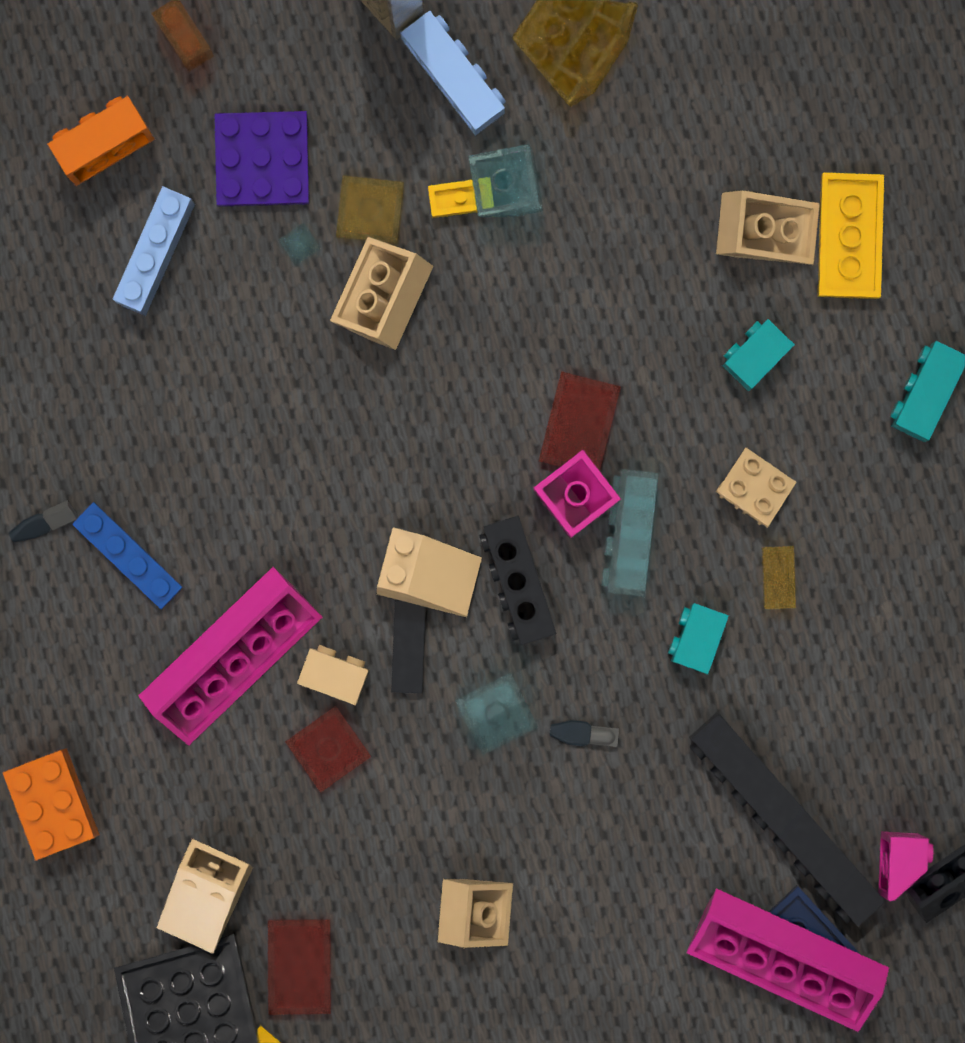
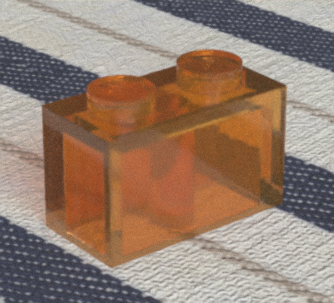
[151,0,214,73]

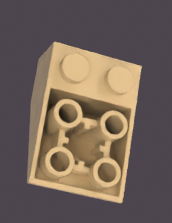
[157,839,253,954]

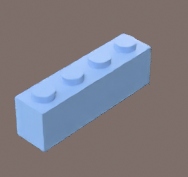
[400,11,506,135]
[113,186,195,316]

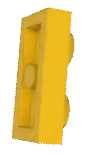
[428,177,493,218]

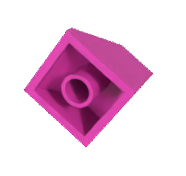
[533,450,621,538]
[878,832,933,901]

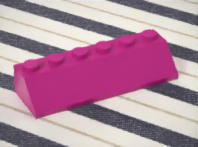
[138,567,323,745]
[686,888,889,1032]

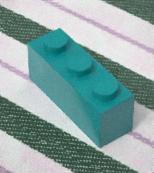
[890,341,965,442]

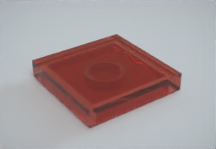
[285,706,372,793]

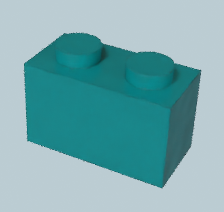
[723,319,795,391]
[668,603,729,674]

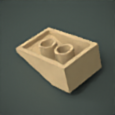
[716,190,820,265]
[377,528,482,617]

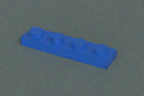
[72,502,183,610]

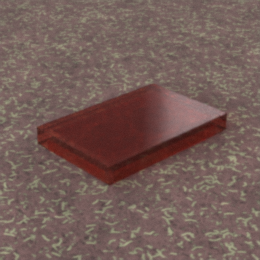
[538,371,621,471]
[268,919,331,1015]

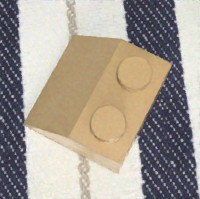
[438,879,513,948]

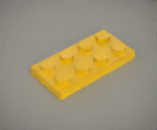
[818,173,884,299]

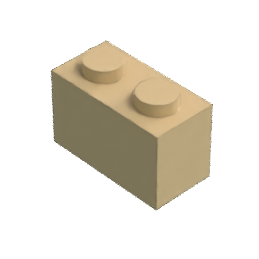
[297,645,370,705]

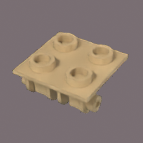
[716,448,796,528]

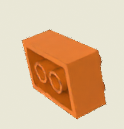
[47,96,155,186]
[3,748,100,861]

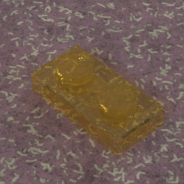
[762,546,796,609]

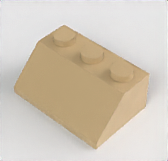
[330,237,433,350]

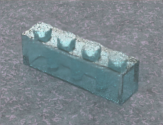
[601,469,659,597]

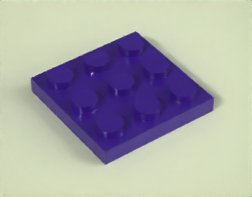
[215,111,309,206]

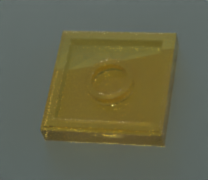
[336,175,404,244]

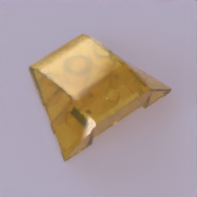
[512,0,638,107]

